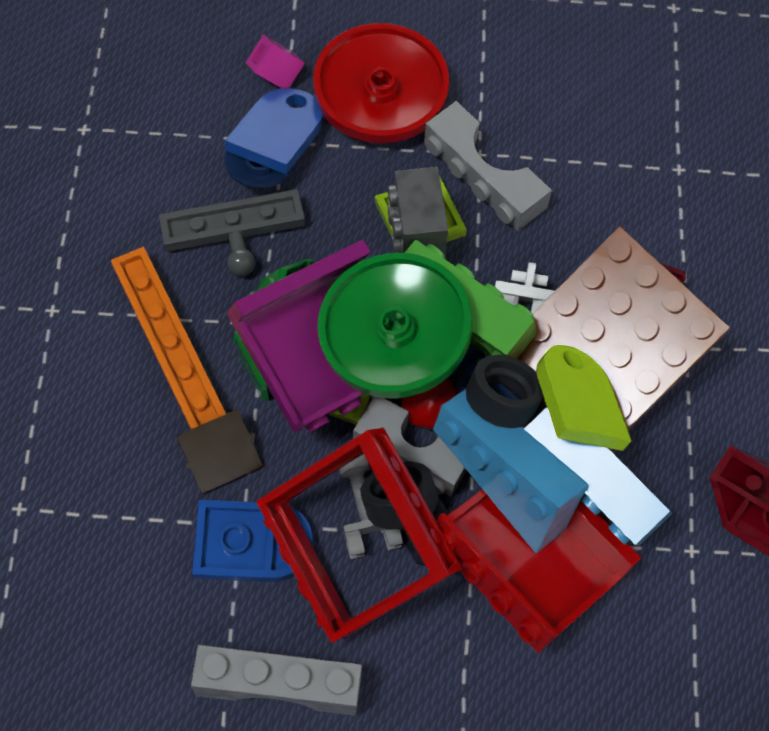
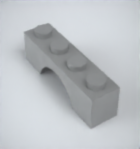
[424,101,552,232]
[191,645,362,716]

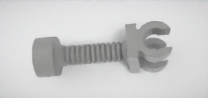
[339,454,403,559]

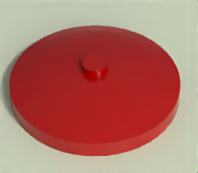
[313,23,449,143]

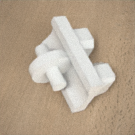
[495,262,555,314]

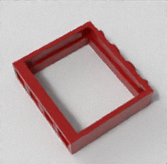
[256,427,463,643]

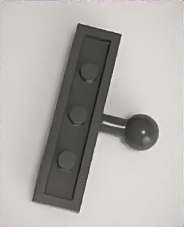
[159,189,305,277]

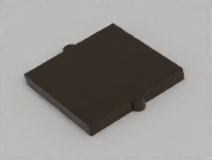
[176,409,263,494]

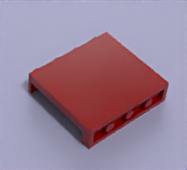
[436,489,641,654]

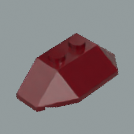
[710,445,769,556]

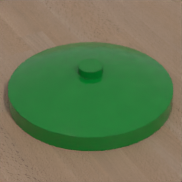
[318,253,473,399]

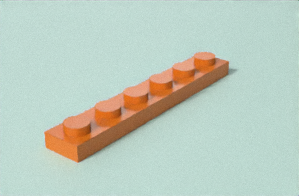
[111,246,226,429]

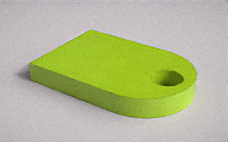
[536,345,631,451]

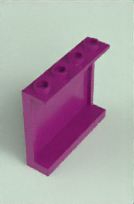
[226,240,376,433]

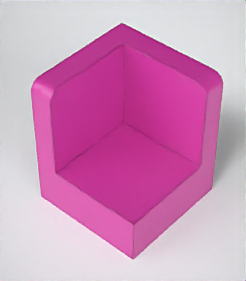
[246,34,305,89]

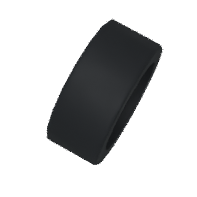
[465,355,543,428]
[360,461,439,530]

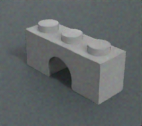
[353,397,467,498]

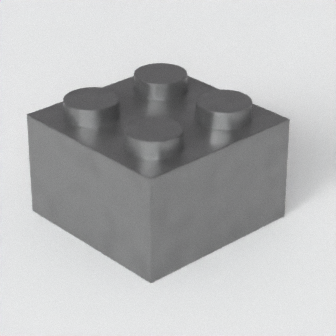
[387,167,448,255]

